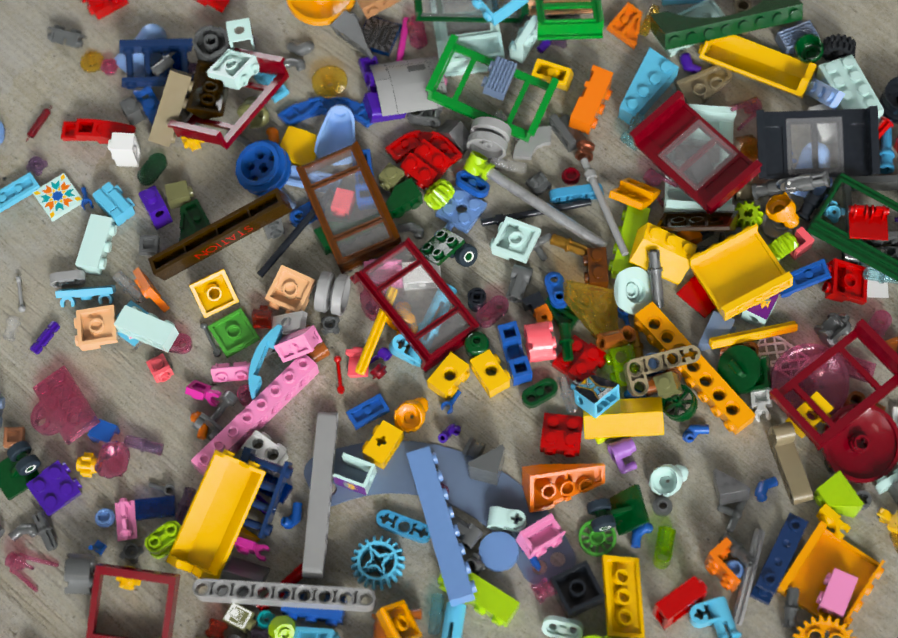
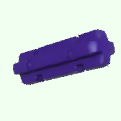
[30,321,60,354]

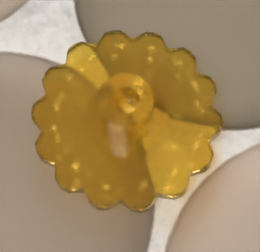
[80,51,105,73]

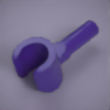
[369,347,392,364]

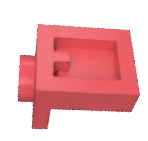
[345,347,370,378]
[146,353,174,383]

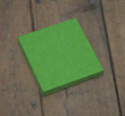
[208,307,260,358]

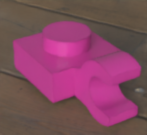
[185,379,222,407]
[234,537,270,562]

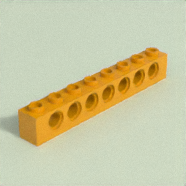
[633,301,756,435]

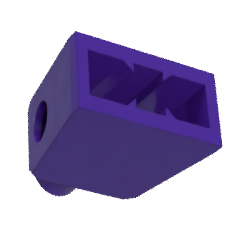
[138,185,173,230]

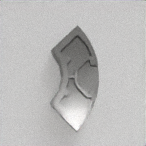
[513,126,552,160]

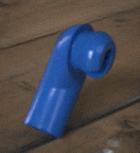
[682,424,709,443]
[630,522,653,548]

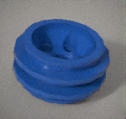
[235,140,292,196]

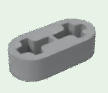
[49,270,86,288]

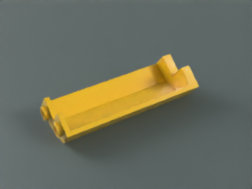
[698,35,817,99]
[166,449,266,579]

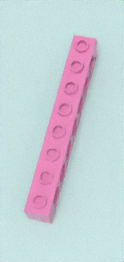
[191,354,319,476]

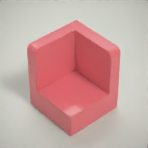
[789,227,815,260]

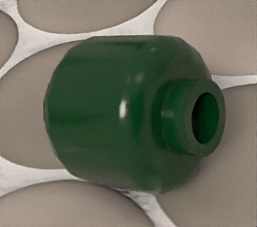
[464,331,490,359]

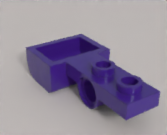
[358,56,406,123]

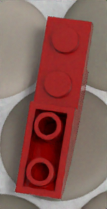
[61,118,136,144]

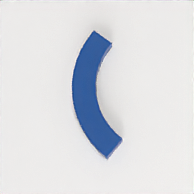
[278,96,373,128]

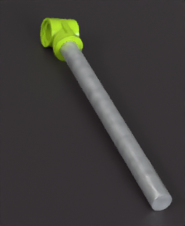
[463,151,608,247]

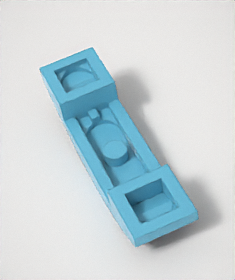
[248,324,283,400]

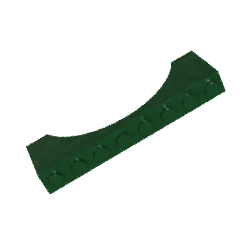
[650,0,803,50]

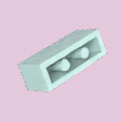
[75,214,117,276]
[114,305,179,353]

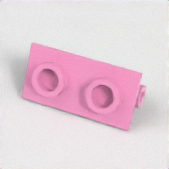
[211,361,251,383]
[115,498,138,541]

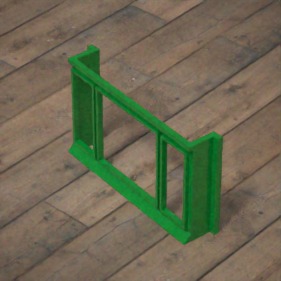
[535,0,604,40]
[425,34,559,142]

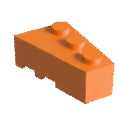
[569,65,613,135]

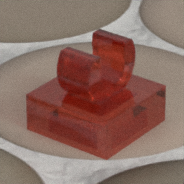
[252,305,273,329]

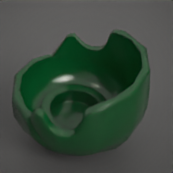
[795,34,824,64]

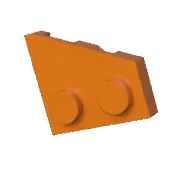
[606,2,642,49]
[132,267,170,313]

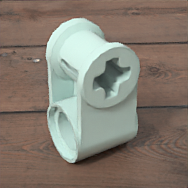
[487,506,526,532]

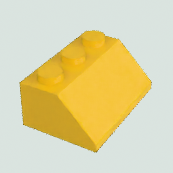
[628,222,697,285]

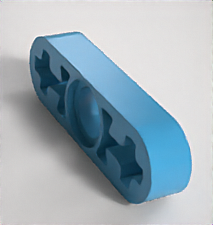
[549,183,604,204]
[376,509,431,544]

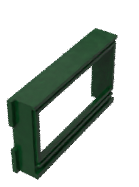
[805,173,898,282]

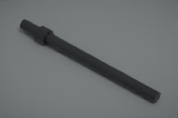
[257,188,335,278]
[481,198,592,227]

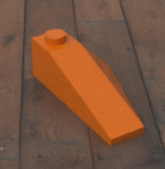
[522,463,605,513]

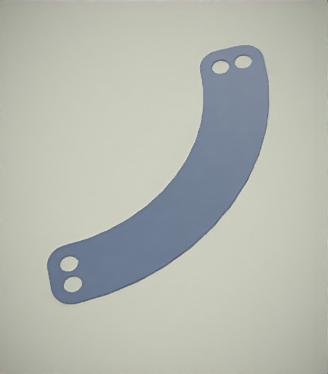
[304,441,576,585]

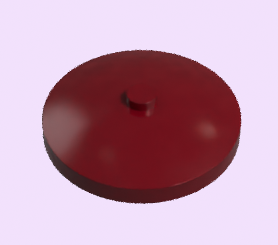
[821,403,898,483]

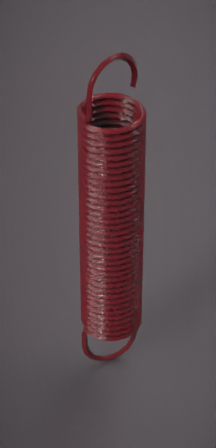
[26,105,52,142]

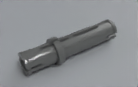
[647,249,665,308]

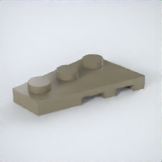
[675,65,733,105]

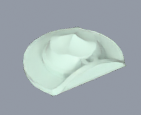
[614,267,652,315]

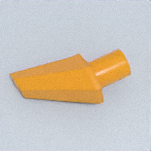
[238,527,260,543]

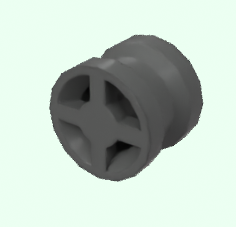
[463,437,486,460]

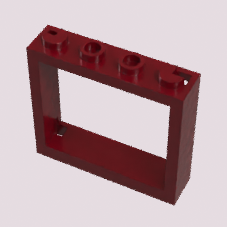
[86,563,181,638]

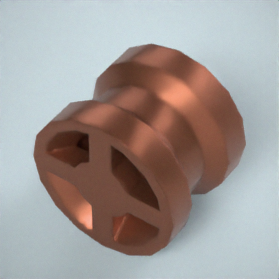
[575,140,595,162]

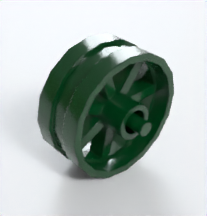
[662,384,698,422]

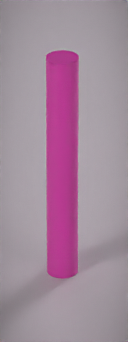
[395,17,410,62]

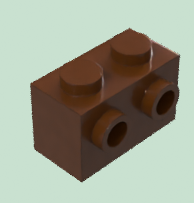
[583,247,609,292]

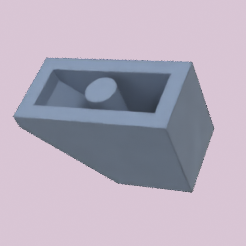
[698,311,736,352]

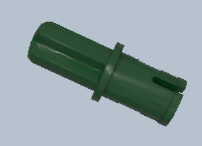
[558,323,574,362]

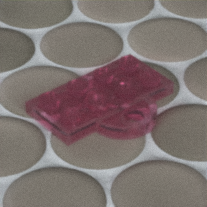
[30,365,101,445]

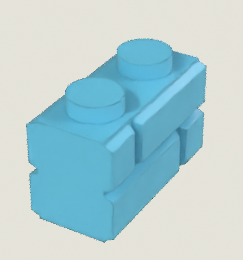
[92,182,135,226]

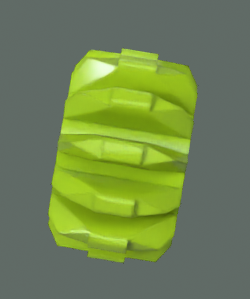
[423,179,455,210]
[734,200,764,229]
[768,232,799,261]

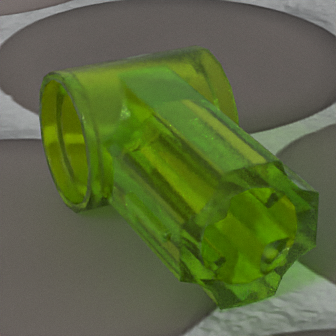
[652,526,676,569]

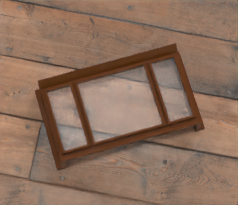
[296,141,402,274]

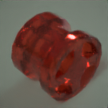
[204,618,229,638]

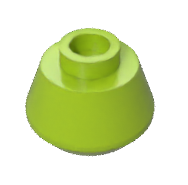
[268,615,296,638]

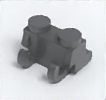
[814,313,852,348]

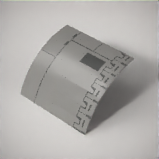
[370,56,448,116]

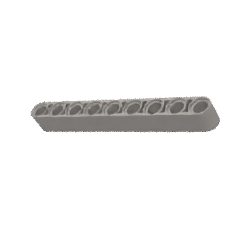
[302,411,339,579]
[192,578,377,612]

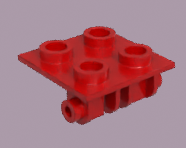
[848,204,889,241]
[676,275,716,318]

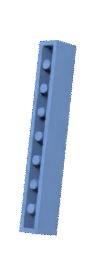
[406,446,477,607]

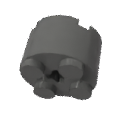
[193,25,231,63]
[64,553,98,595]

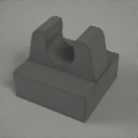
[526,171,552,197]
[139,235,160,256]

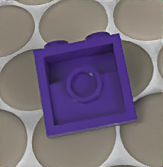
[26,460,82,517]

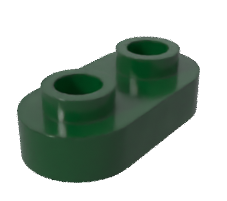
[522,378,558,408]

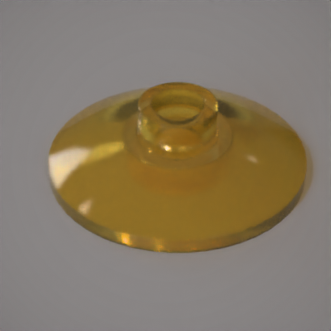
[311,65,348,98]

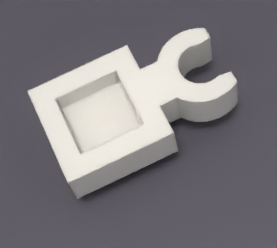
[751,389,773,422]

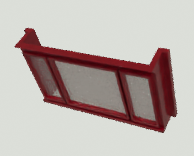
[350,237,480,373]

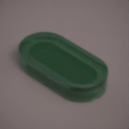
[137,153,168,186]

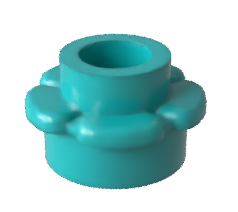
[256,610,276,630]

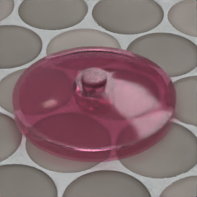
[770,343,850,420]

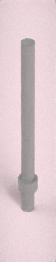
[580,158,629,256]

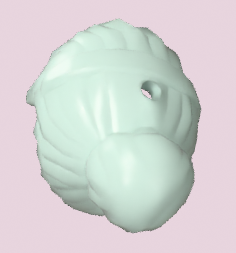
[648,464,689,497]

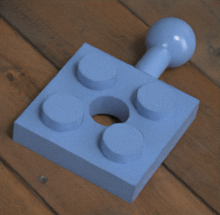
[434,186,487,236]

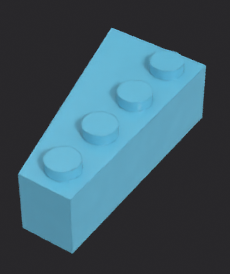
[618,48,679,127]

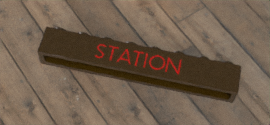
[148,188,293,281]

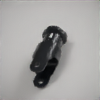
[796,185,831,222]

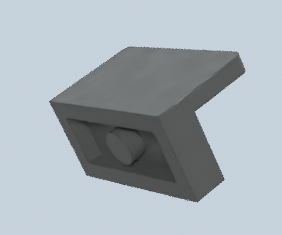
[549,113,587,153]

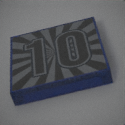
[363,16,402,57]

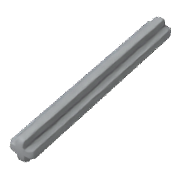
[732,529,765,626]

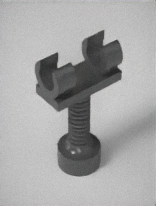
[192,390,238,441]

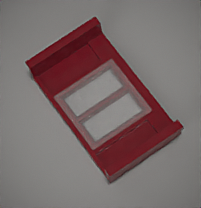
[629,90,762,215]

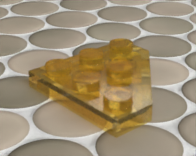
[563,280,618,339]

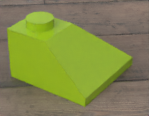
[814,471,864,518]

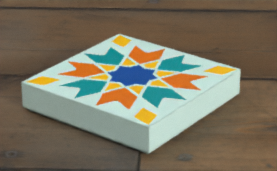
[32,173,83,222]

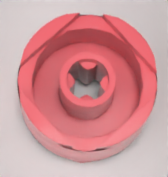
[524,321,556,363]

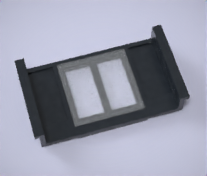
[756,106,880,180]

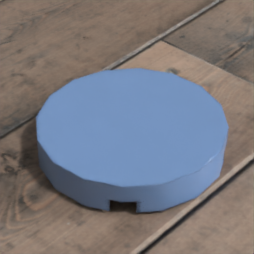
[479,531,519,572]

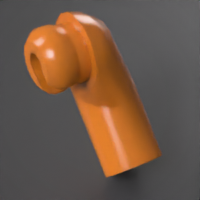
[266,127,280,144]
[190,411,209,440]

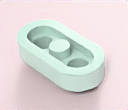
[875,468,898,494]
[542,615,584,638]

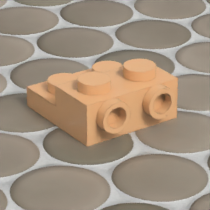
[265,265,317,314]
[74,304,118,351]

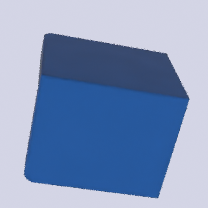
[87,417,120,443]

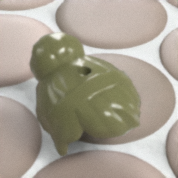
[237,96,270,129]

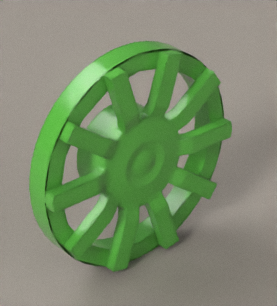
[578,520,616,557]

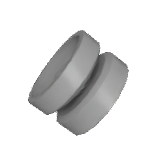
[467,117,511,160]
[314,270,351,316]

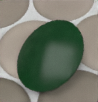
[717,345,761,392]

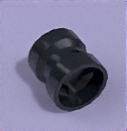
[467,287,487,312]

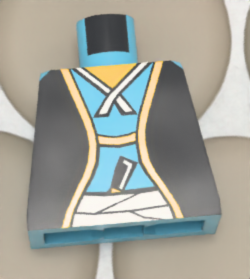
[571,375,620,419]

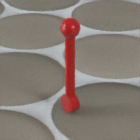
[334,355,345,394]

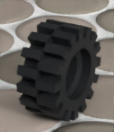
[822,34,856,62]

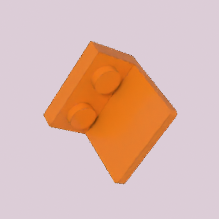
[704,537,741,593]

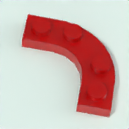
[385,130,463,167]

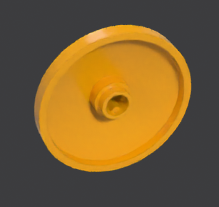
[286,0,356,26]

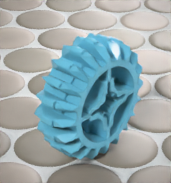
[351,536,405,590]

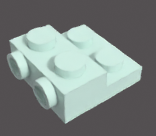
[508,14,538,64]
[207,49,260,90]
[490,216,541,264]

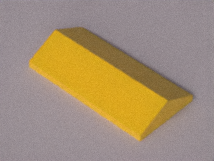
[583,397,664,439]
[602,555,645,638]

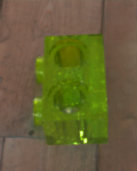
[605,344,639,387]

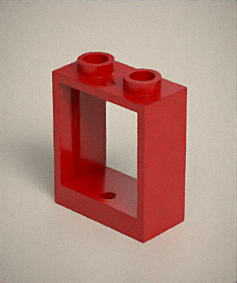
[652,575,707,630]

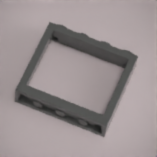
[842,175,898,247]

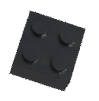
[549,561,606,619]

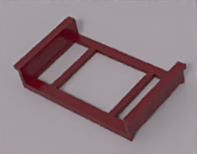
[167,48,290,150]
[769,318,898,451]

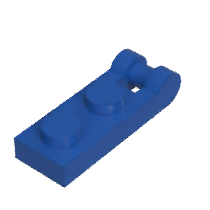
[133,87,160,126]
[780,259,832,298]

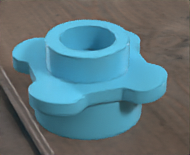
[824,201,846,223]

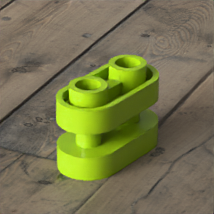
[145,520,181,559]

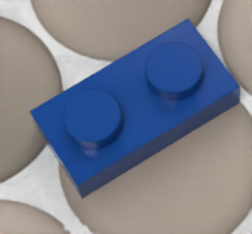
[346,393,390,430]

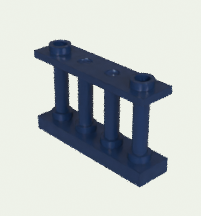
[119,38,194,89]
[240,446,294,539]
[750,513,809,605]

